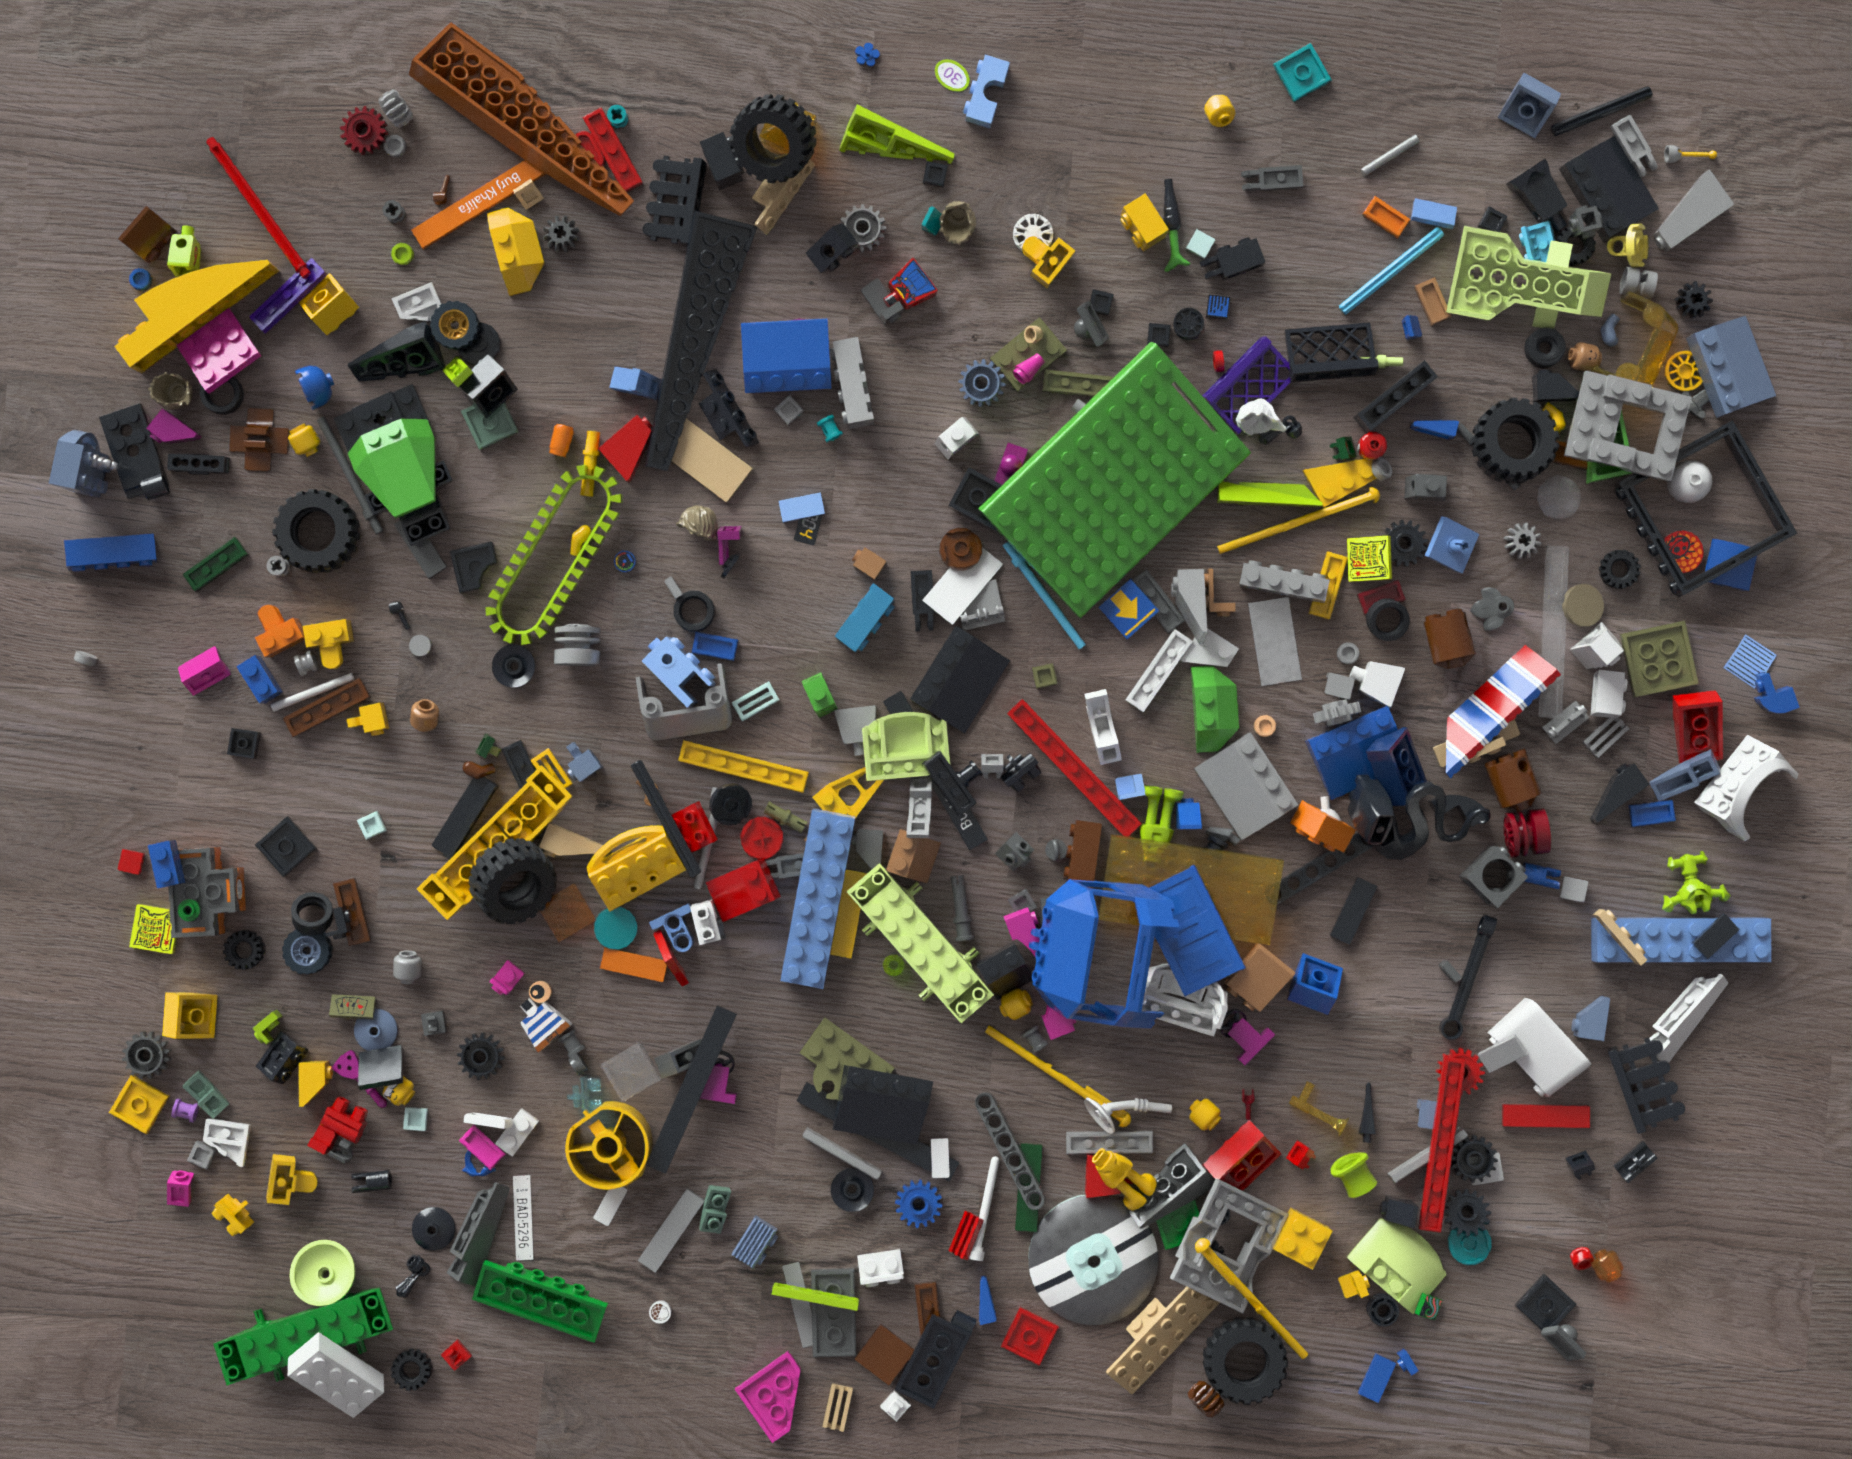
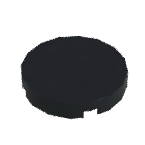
[458,322,501,365]
[709,783,752,826]

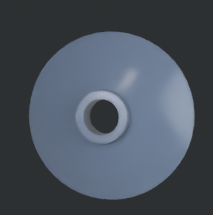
[354,1009,398,1051]

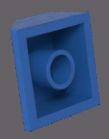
[1287,953,1343,1015]

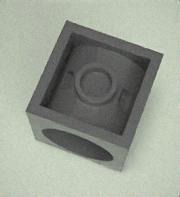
[1459,846,1528,908]

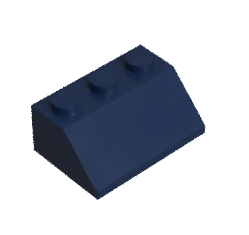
[1366,727,1427,806]

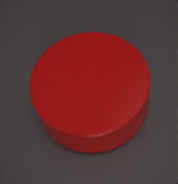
[1213,350,1224,373]

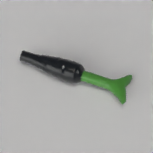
[1163,179,1191,272]

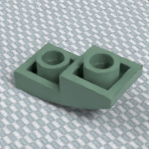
[699,1185,731,1234]

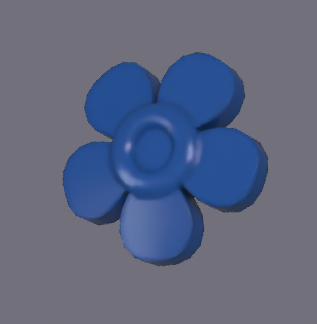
[855,43,880,67]

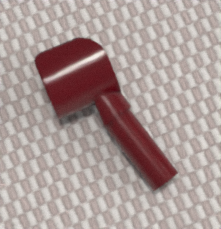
[1242,1089,1255,1120]

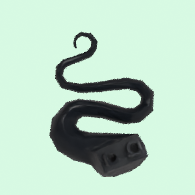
[1347,774,1491,860]

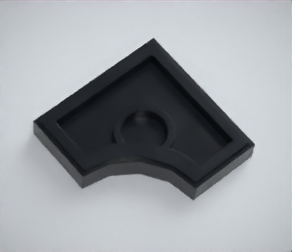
[450,541,498,593]

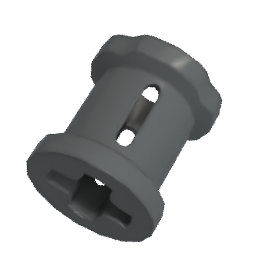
[382,200,405,223]
[1021,1025,1049,1053]

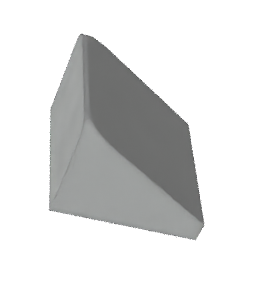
[1560,876,1588,902]

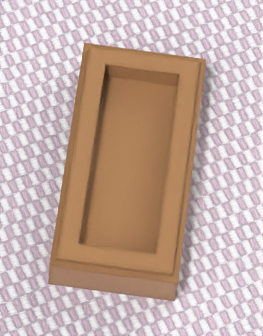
[1414,277,1452,326]

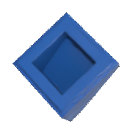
[1402,315,1422,340]

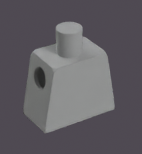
[834,705,876,756]

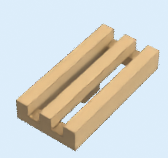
[823,1383,853,1432]

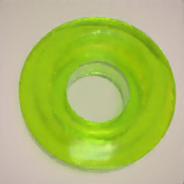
[883,954,905,976]

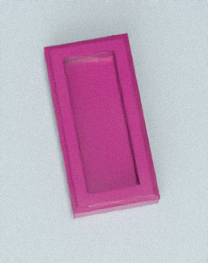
[459,1125,506,1171]

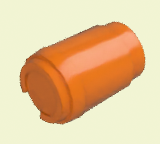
[549,424,574,458]

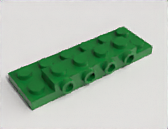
[472,1260,608,1343]

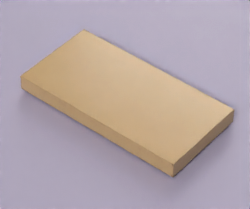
[671,418,753,503]

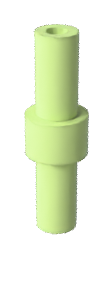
[1360,355,1403,368]

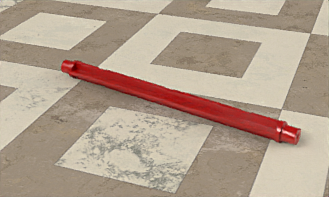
[206,137,311,279]

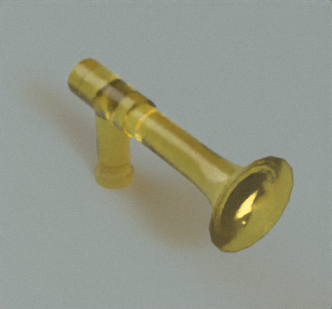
[1288,1081,1349,1137]

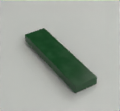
[1015,1143,1042,1232]

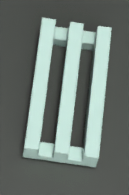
[732,681,780,722]

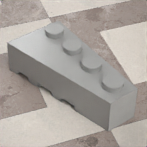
[830,337,874,429]

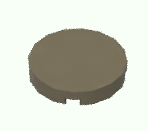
[1562,584,1604,627]

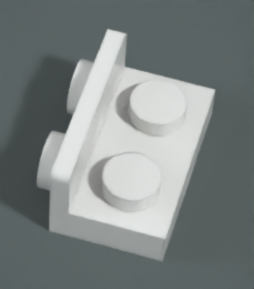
[857,1249,904,1287]

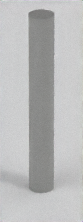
[1361,135,1420,176]

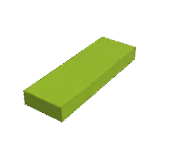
[443,356,473,387]

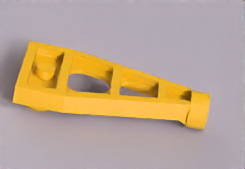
[812,767,885,817]

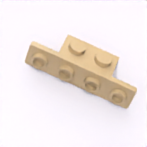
[752,160,815,235]
[1433,719,1520,767]

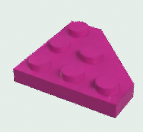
[735,1350,801,1443]

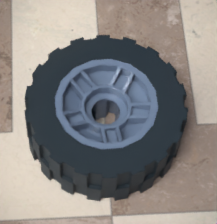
[282,929,333,975]

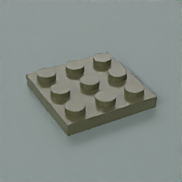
[1620,621,1699,697]

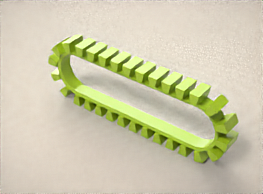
[486,465,623,645]

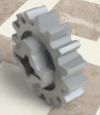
[1313,699,1361,726]

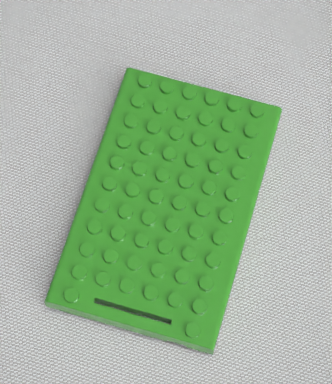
[978,342,1251,619]

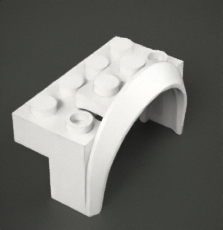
[1694,735,1798,841]
[1142,963,1228,1037]

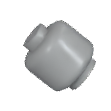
[393,950,422,984]

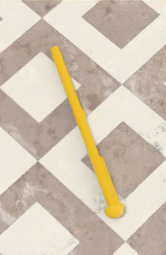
[1217,487,1380,554]
[985,1025,1131,1127]
[1195,1238,1308,1359]

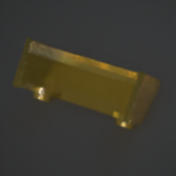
[1590,291,1679,387]

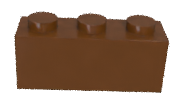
[1063,820,1102,888]

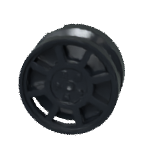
[1173,308,1204,340]

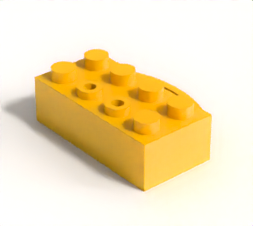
[586,826,686,911]

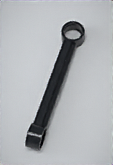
[1439,914,1497,1040]

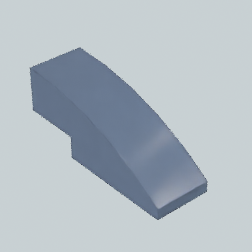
[1650,749,1720,801]

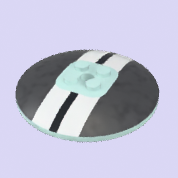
[1028,1195,1158,1325]

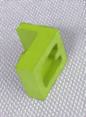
[253,1010,282,1045]

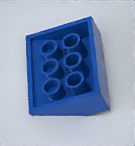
[741,318,832,393]
[1305,706,1398,800]

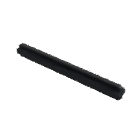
[631,760,701,878]

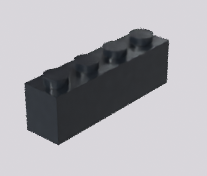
[1353,360,1438,433]

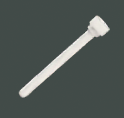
[969,1156,1000,1261]

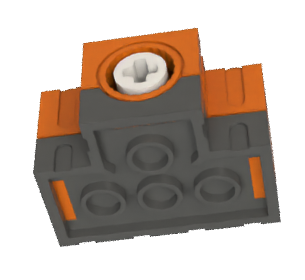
[168,847,246,938]

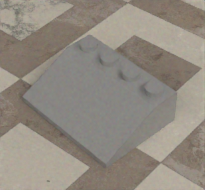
[1194,732,1298,840]

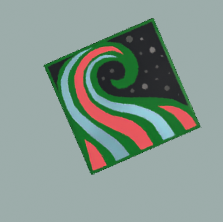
[1415,1293,1443,1321]

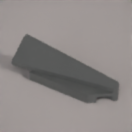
[447,1182,510,1286]

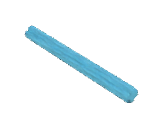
[1339,227,1444,315]

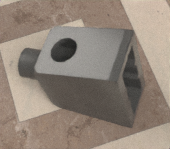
[1404,474,1447,501]

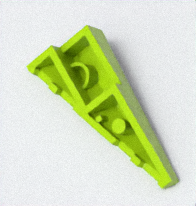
[839,104,954,164]

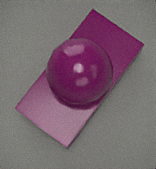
[994,442,1028,485]

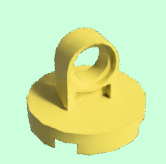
[1607,224,1649,268]

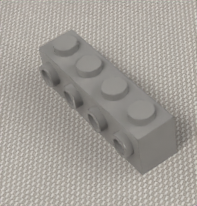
[1239,560,1330,603]

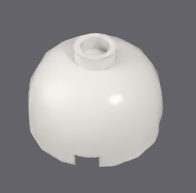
[1667,460,1712,503]

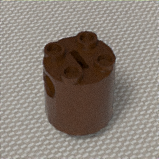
[1423,608,1476,669]
[1484,748,1542,812]

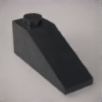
[1590,763,1650,823]

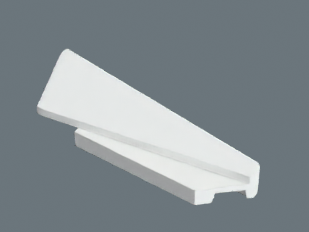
[1644,974,1728,1062]

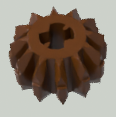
[1188,1380,1225,1418]

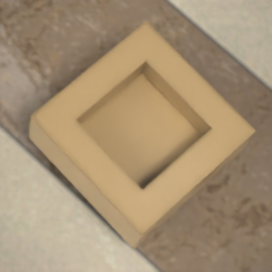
[513,179,544,210]

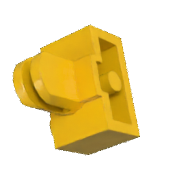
[1022,236,1075,288]
[303,619,354,669]
[266,1154,317,1205]

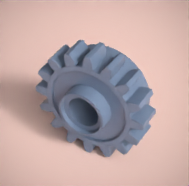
[958,359,1006,407]

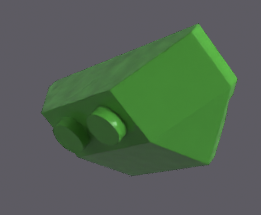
[1191,665,1239,753]

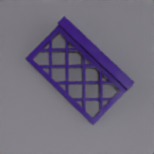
[1202,336,1290,434]

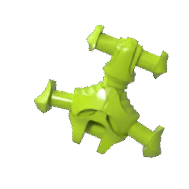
[1662,851,1731,914]

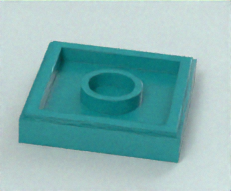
[1273,43,1332,102]

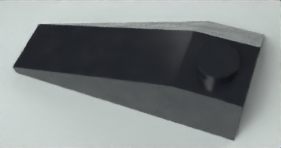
[348,321,445,382]

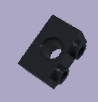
[805,223,858,273]

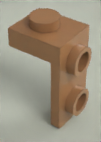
[1204,569,1235,617]

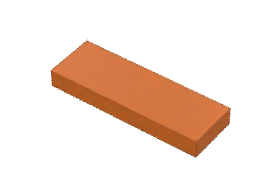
[600,947,667,982]

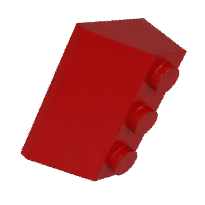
[1203,1120,1282,1191]

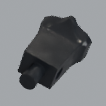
[1506,158,1568,232]

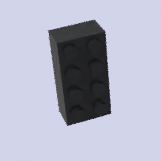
[948,468,1003,537]

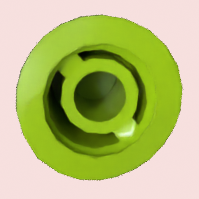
[1331,1152,1377,1198]

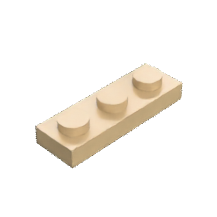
[1593,909,1647,966]

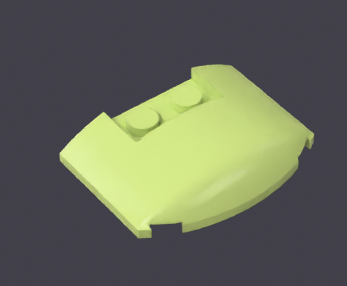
[862,712,950,781]
[1347,1218,1446,1314]

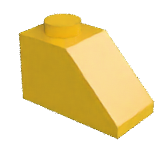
[299,1061,333,1107]

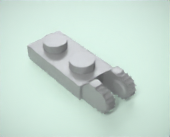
[1610,115,1658,177]

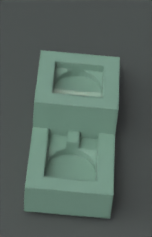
[182,1070,229,1119]

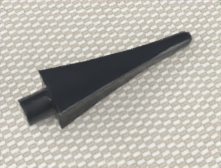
[1359,1082,1376,1143]

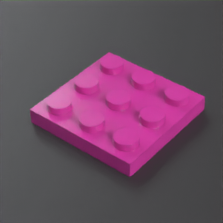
[176,308,261,394]

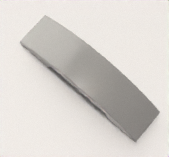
[907,776,932,838]

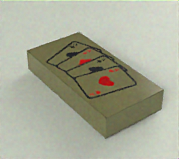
[329,994,376,1020]

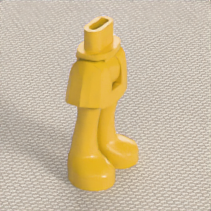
[1092,1148,1156,1210]

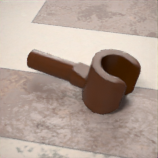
[433,175,450,205]

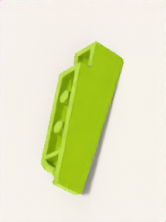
[1217,481,1323,507]

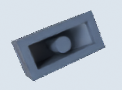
[1571,996,1610,1041]

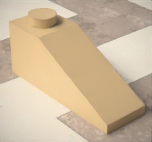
[539,823,603,858]

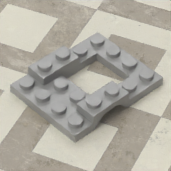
[1564,371,1692,482]
[1170,1178,1289,1313]

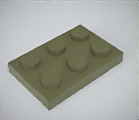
[990,317,1067,392]

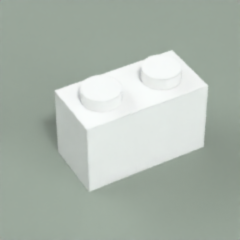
[1590,670,1627,719]

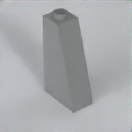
[1653,169,1734,253]

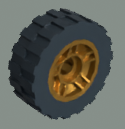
[430,301,480,350]

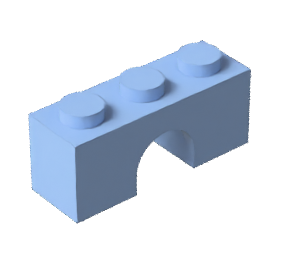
[963,55,1010,128]

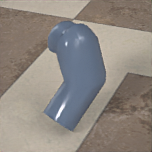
[1600,314,1620,347]

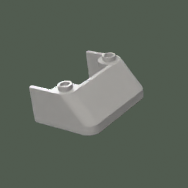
[636,663,732,741]

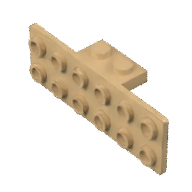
[1106,1286,1220,1394]

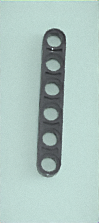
[975,1092,1046,1210]

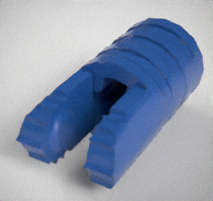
[1522,862,1561,889]

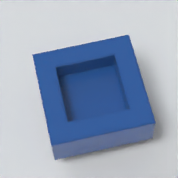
[1397,1348,1419,1376]

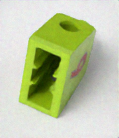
[167,226,201,277]

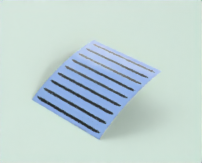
[1723,634,1777,689]

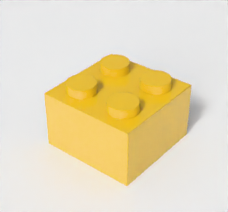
[1120,193,1169,252]
[1273,1207,1333,1270]

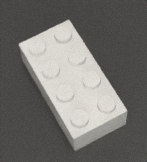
[288,1332,384,1418]

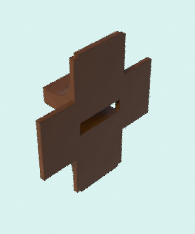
[229,408,289,471]

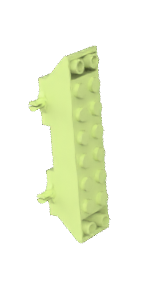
[847,863,994,1023]

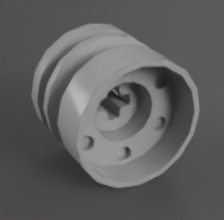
[554,624,600,666]

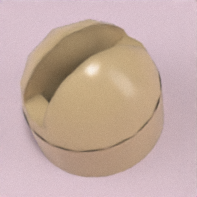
[1024,326,1043,343]

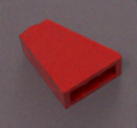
[598,415,652,483]

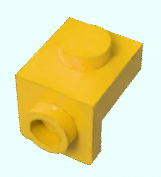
[1338,1270,1370,1298]

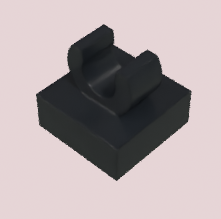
[1565,1150,1595,1180]

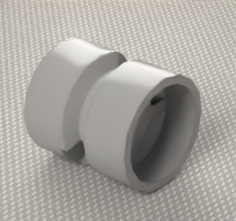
[1619,267,1658,300]

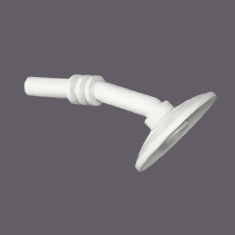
[1084,1098,1172,1134]

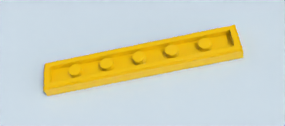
[678,740,809,793]

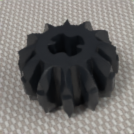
[1674,281,1713,319]

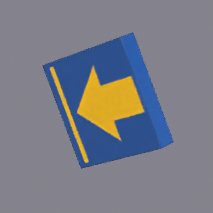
[1099,579,1160,639]

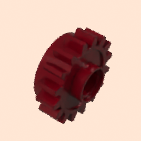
[340,106,389,155]

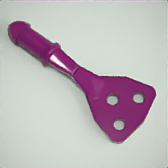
[332,1050,387,1108]

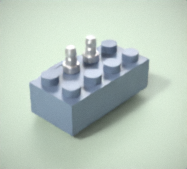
[49,430,118,498]

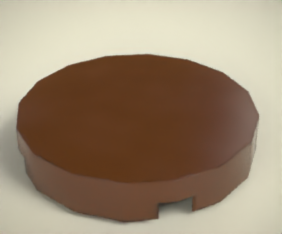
[939,528,982,571]

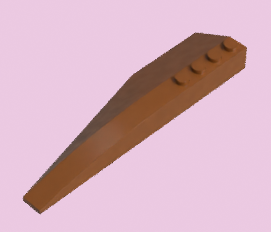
[409,22,634,216]

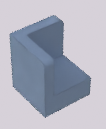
[1417,1099,1437,1129]

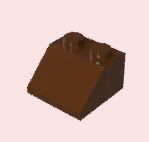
[118,206,177,263]

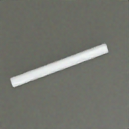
[271,673,355,712]

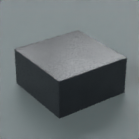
[227,728,261,759]

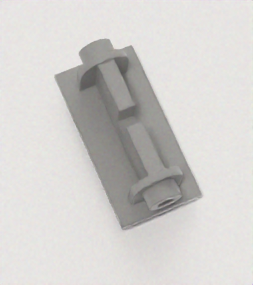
[1542,701,1590,744]

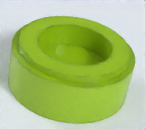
[391,243,414,265]

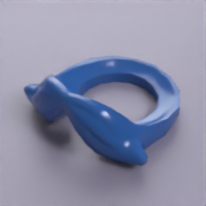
[462,1150,496,1177]

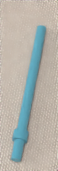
[1003,542,1086,649]

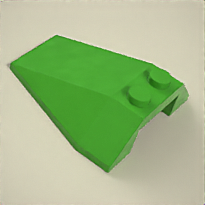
[348,419,436,519]

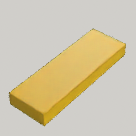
[1308,551,1348,620]

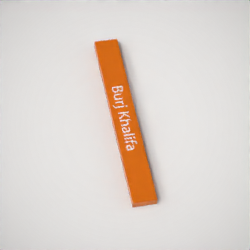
[411,145,556,250]

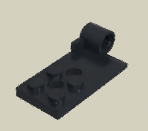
[99,403,170,501]
[895,1310,977,1409]

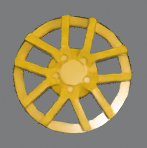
[1665,351,1703,391]

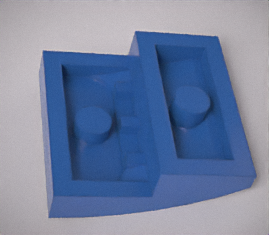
[1705,539,1757,591]

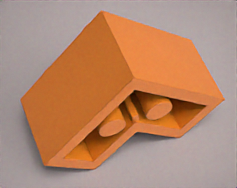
[1290,800,1356,852]

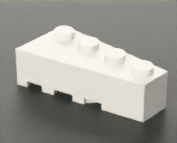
[1570,621,1624,669]

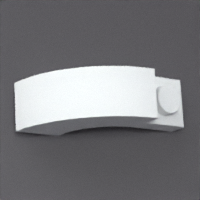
[1085,689,1122,765]

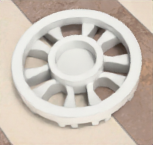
[1013,214,1053,251]

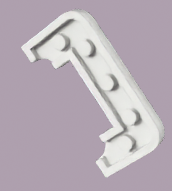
[1487,998,1591,1097]

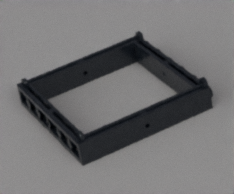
[1614,420,1797,598]

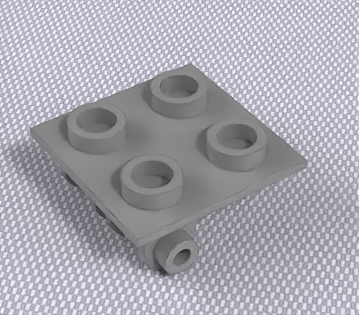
[960,579,1005,631]

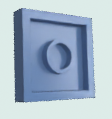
[1425,516,1479,574]

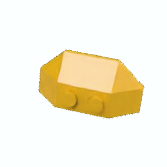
[487,208,545,296]

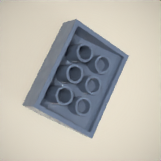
[1686,316,1776,418]

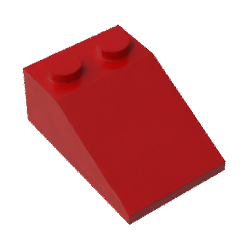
[1672,690,1723,764]
[706,857,781,922]

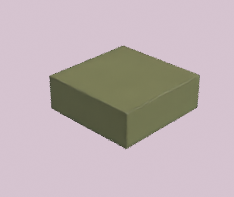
[1032,663,1057,689]

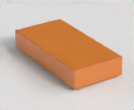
[1362,196,1411,239]

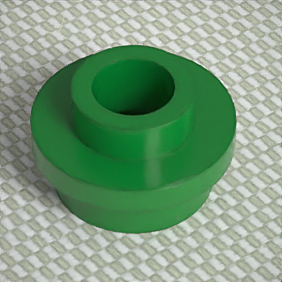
[178,899,200,921]

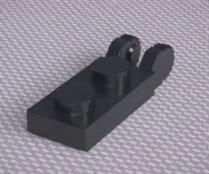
[910,570,934,632]

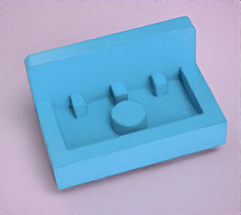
[1519,221,1555,262]

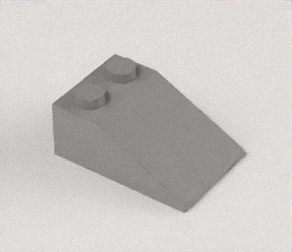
[1171,569,1207,644]

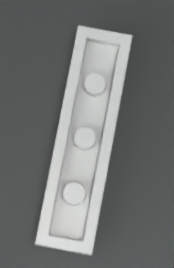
[1126,629,1192,712]

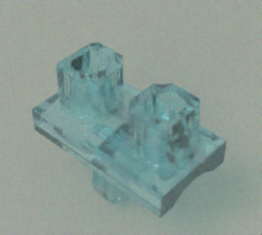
[567,1075,602,1117]

